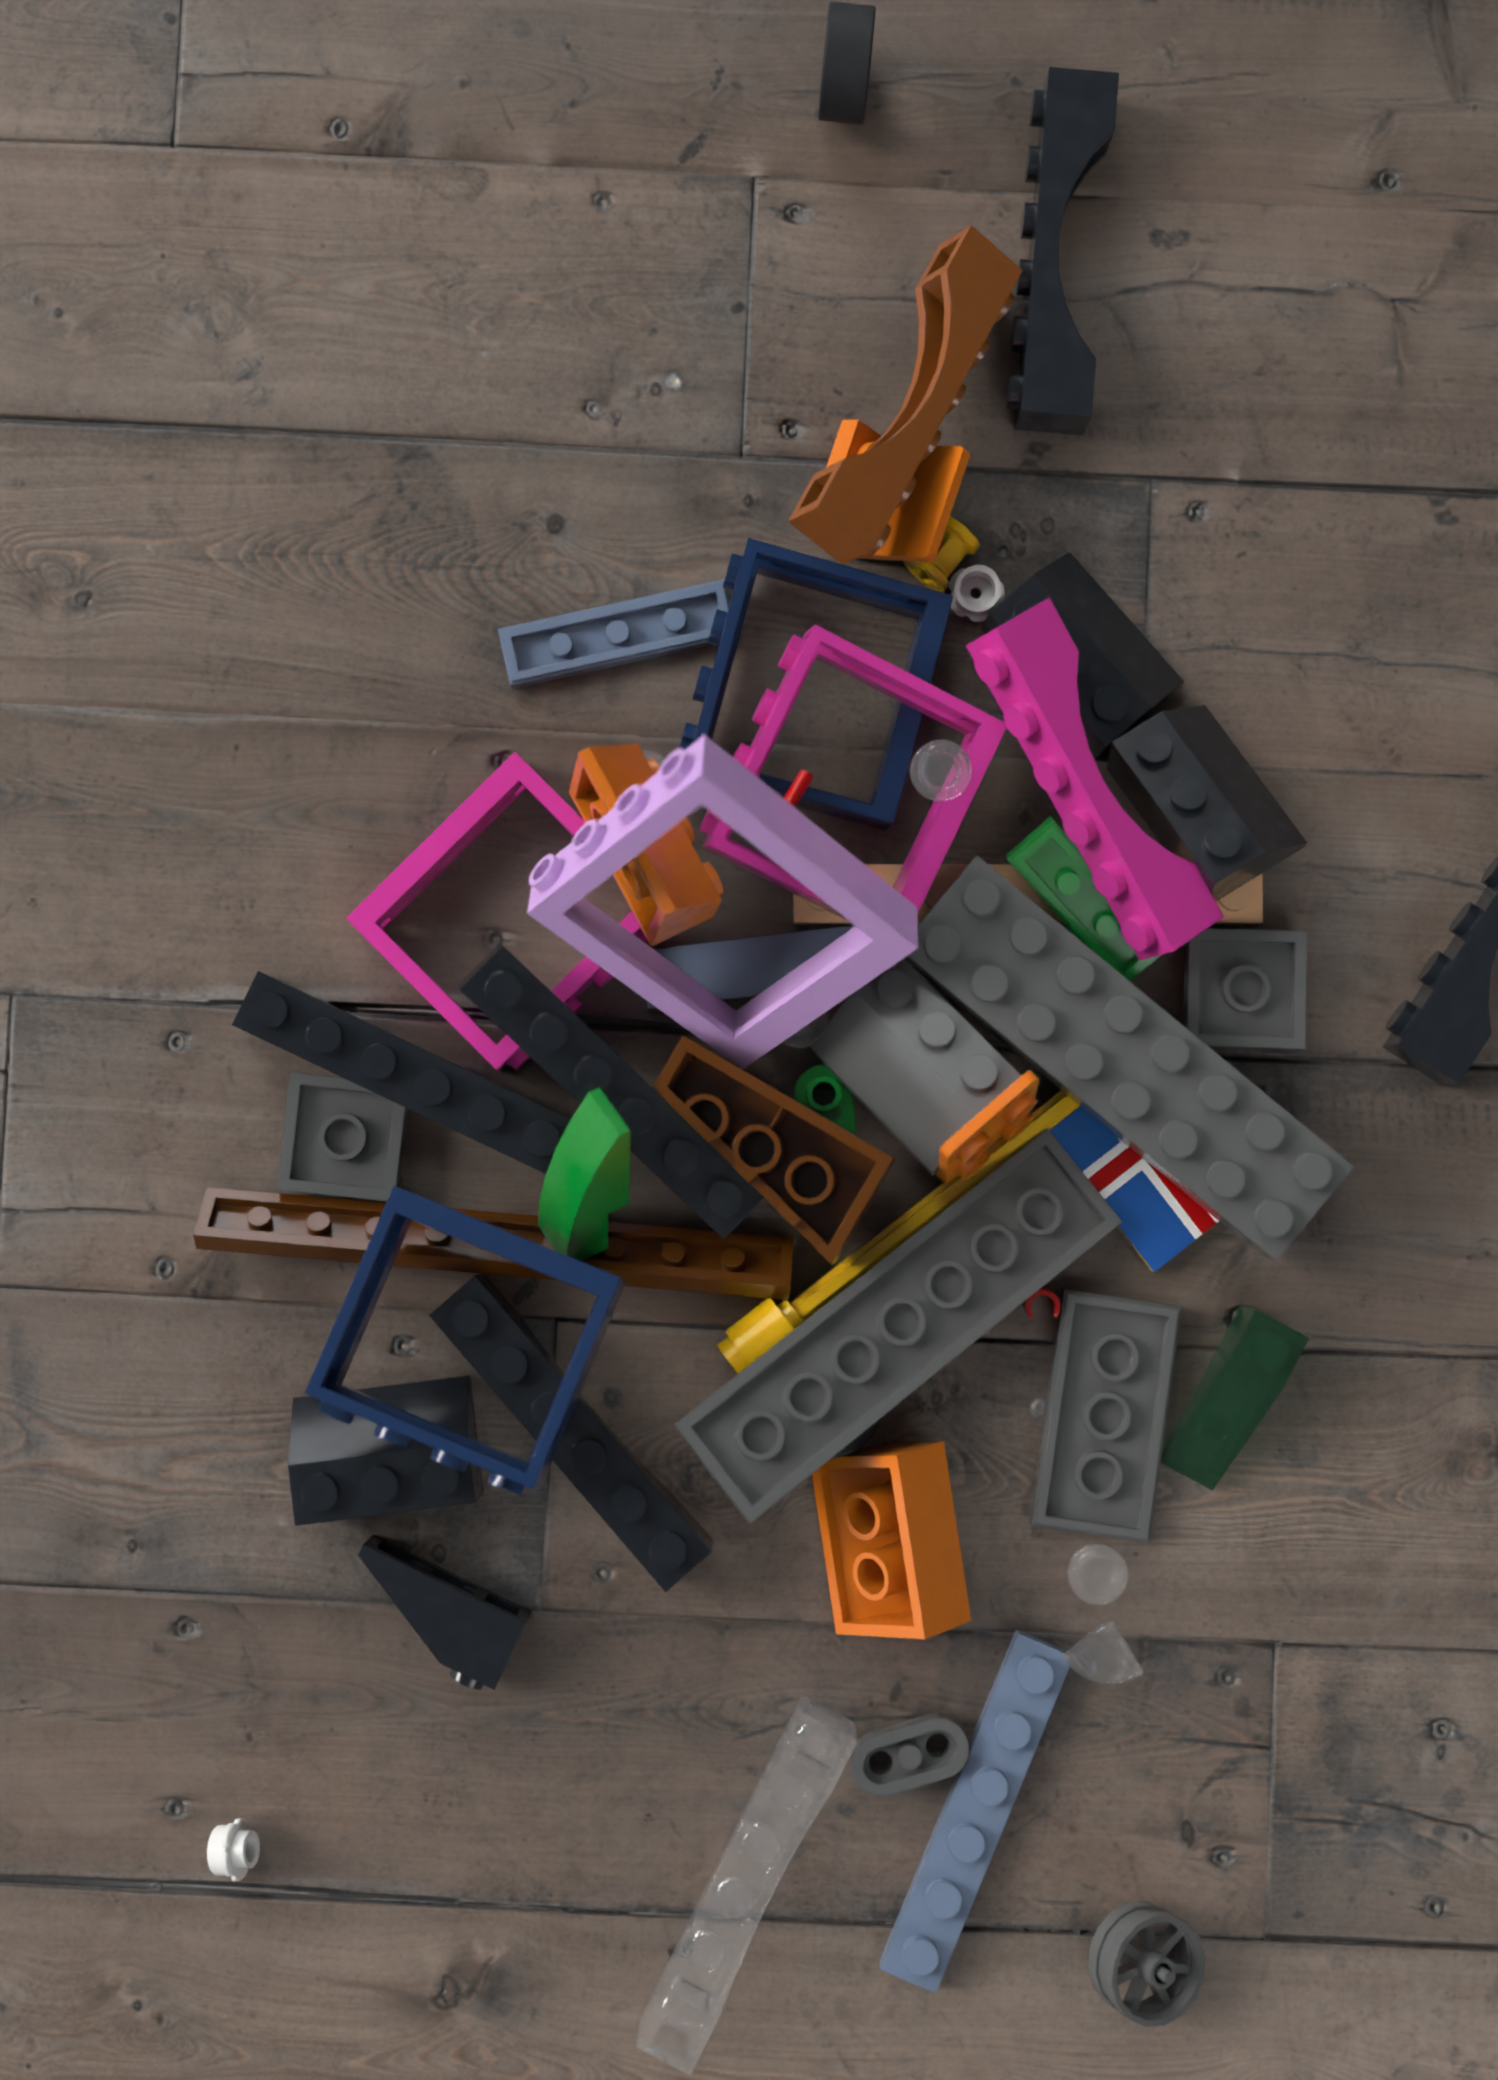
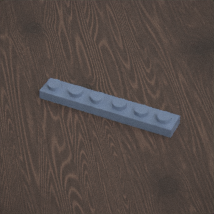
[879,1629,1074,1994]

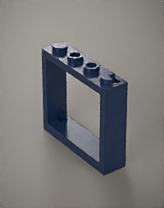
[679,538,953,831]
[304,1186,626,1495]

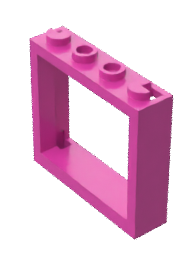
[699,624,1007,922]
[346,752,648,1072]

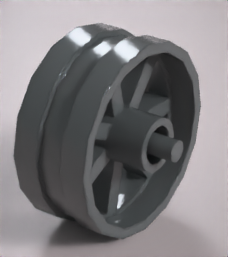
[1088,1901,1206,2027]

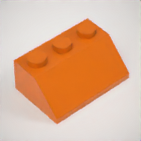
[569,743,723,947]
[812,1441,972,1639]

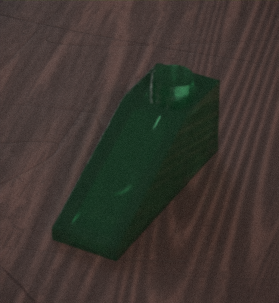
[1161,1305,1309,1491]

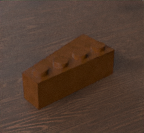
[652,1035,896,1264]

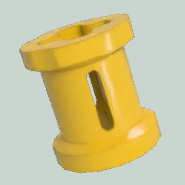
[903,516,980,593]

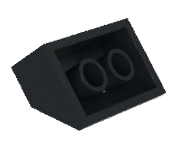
[981,552,1184,759]
[1107,705,1307,902]
[288,1375,484,1526]

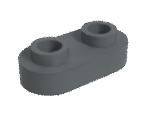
[850,1713,969,1797]

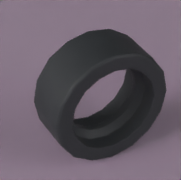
[818,2,876,125]

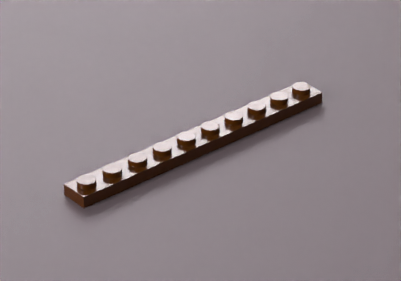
[193,1187,794,1300]

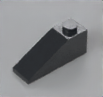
[358,1535,532,1690]

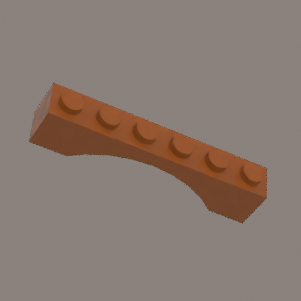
[788,225,1022,565]

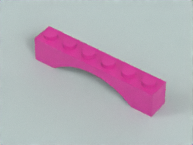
[966,597,1224,961]

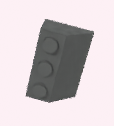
[811,958,1021,1176]

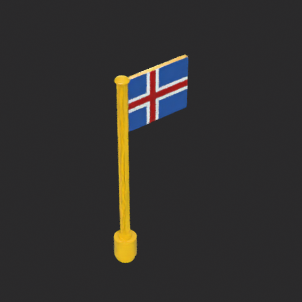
[717,1090,1219,1374]

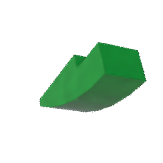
[538,1087,630,1261]

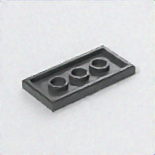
[1029,1288,1182,1543]

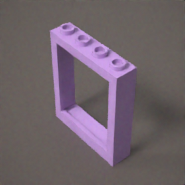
[527,735,918,1070]

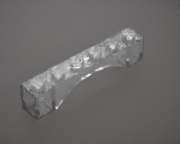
[636,1695,858,2076]

